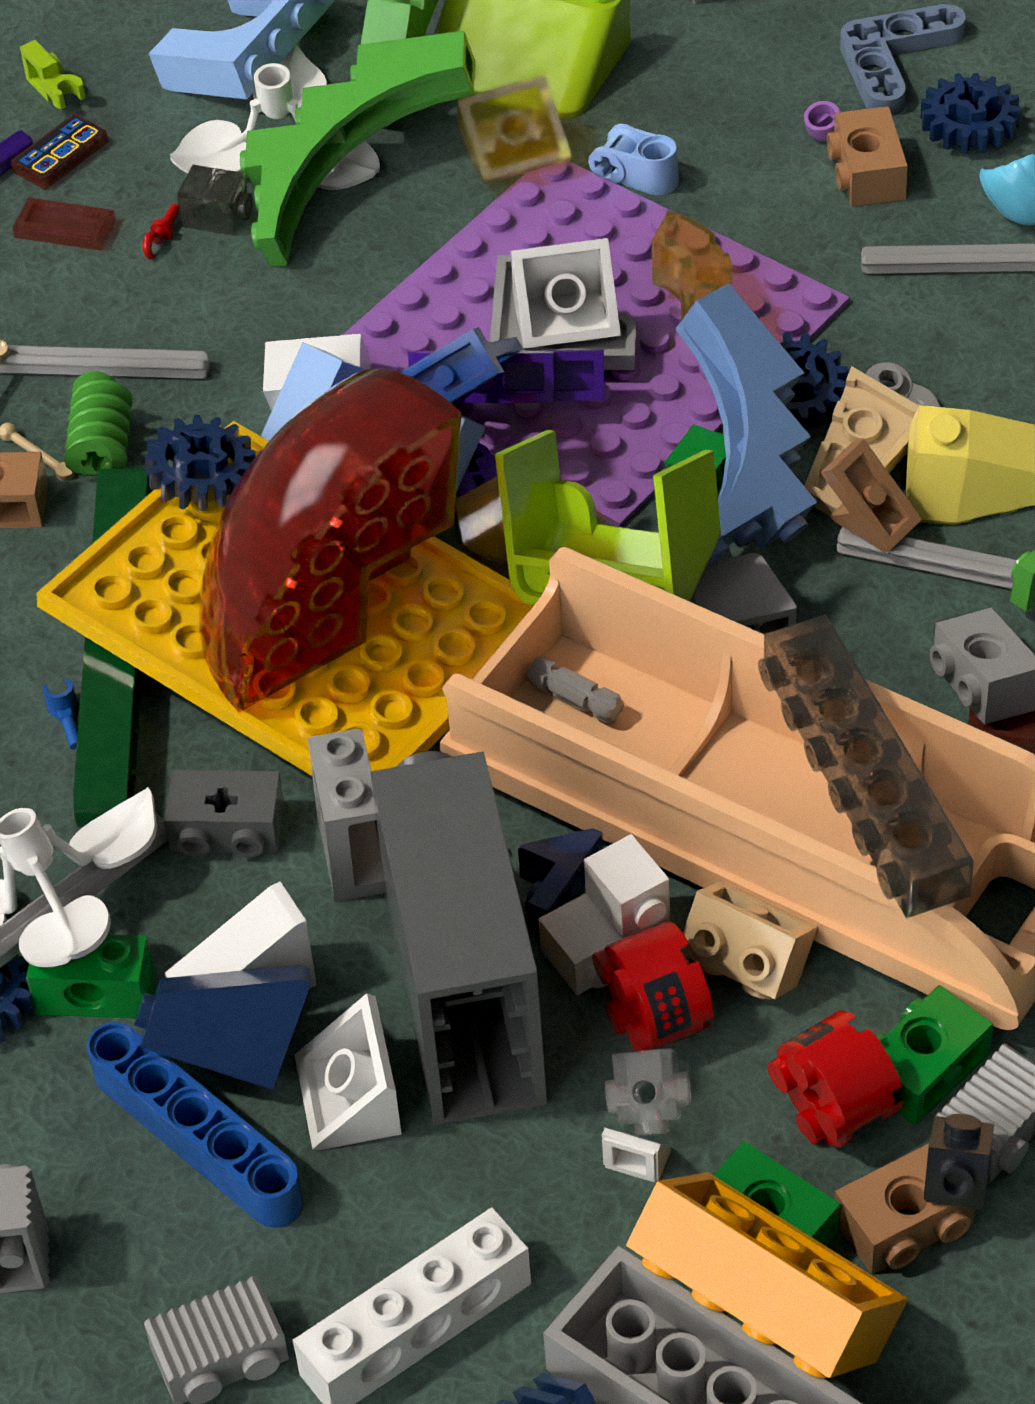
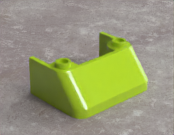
[495,430,721,606]

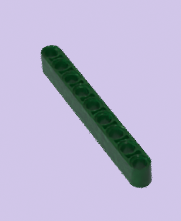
[73,466,153,827]

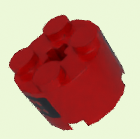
[592,921,714,1054]
[767,1010,903,1148]

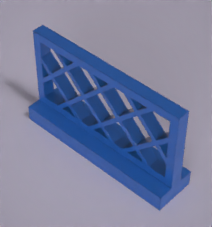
[307,327,524,473]

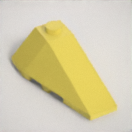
[906,405,1035,525]

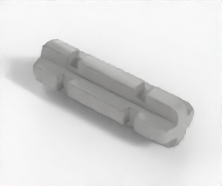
[527,656,624,723]

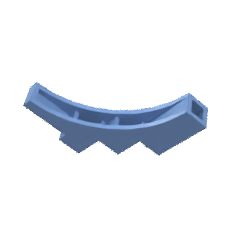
[676,283,818,568]

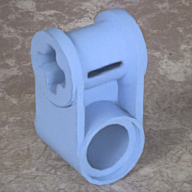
[588,124,679,195]

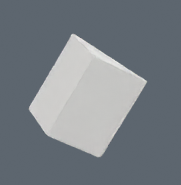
[511,238,621,349]
[294,993,402,1151]

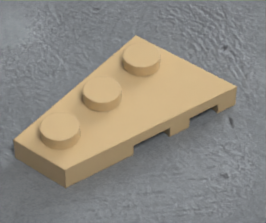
[804,366,919,516]

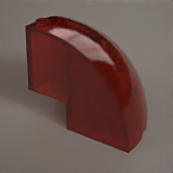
[198,368,462,713]

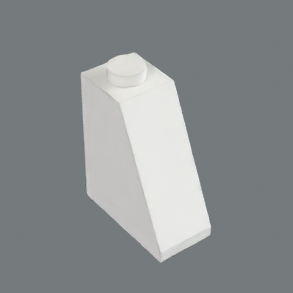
[165,882,317,988]

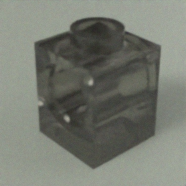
[177,164,253,236]

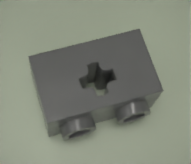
[164,770,285,857]

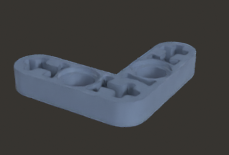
[840,4,966,115]

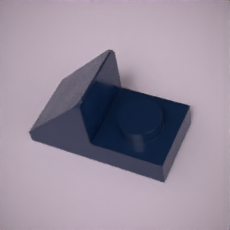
[518,828,603,938]

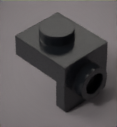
[924,1114,994,1209]

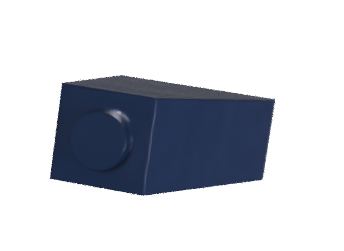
[134,965,311,1090]

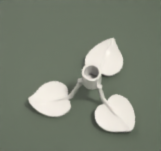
[170,45,380,190]
[0,787,157,967]

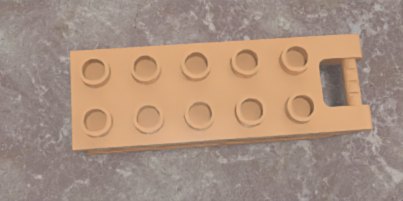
[440,547,1035,1030]

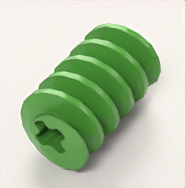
[64,370,133,476]

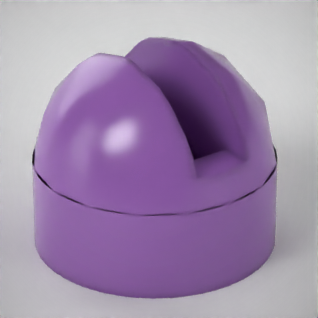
[804,101,840,142]

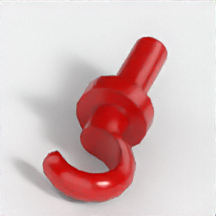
[142,204,181,259]

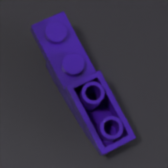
[408,349,605,403]

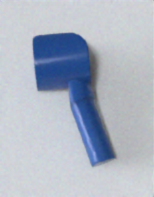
[43,679,78,750]

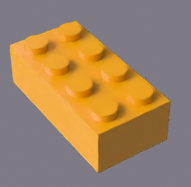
[626,1172,909,1379]

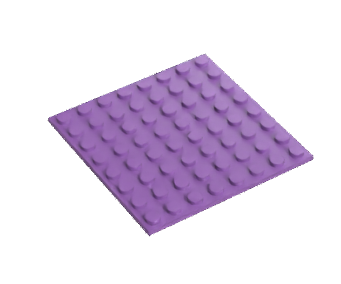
[342,152,850,527]

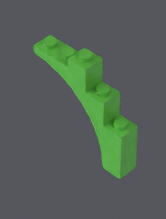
[240,31,475,266]

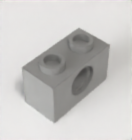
[930,607,1035,725]

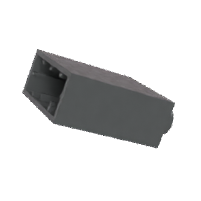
[370,751,547,1126]

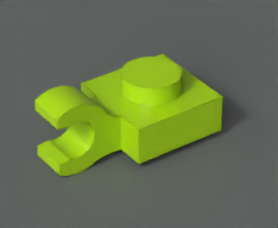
[20,40,86,109]

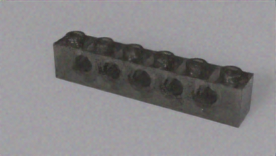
[758,614,974,919]

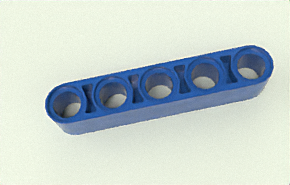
[87,1022,303,1228]

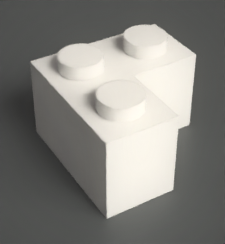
[538,834,670,995]

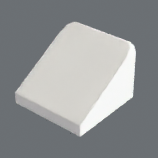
[602,1128,671,1183]

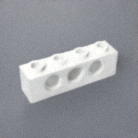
[293,1207,531,1404]

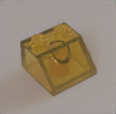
[457,75,572,184]

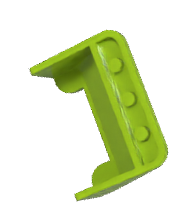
[433,0,631,118]

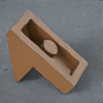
[821,439,922,552]

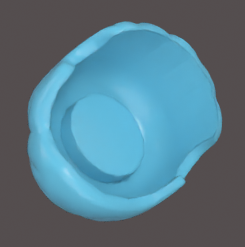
[979,154,1035,226]

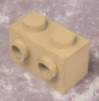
[680,880,818,1000]

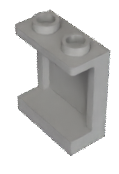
[307,729,386,902]

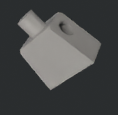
[690,549,797,643]

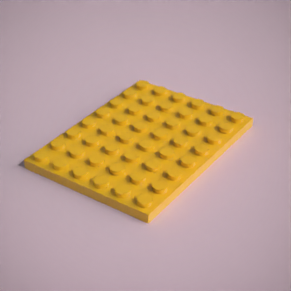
[36,421,533,776]

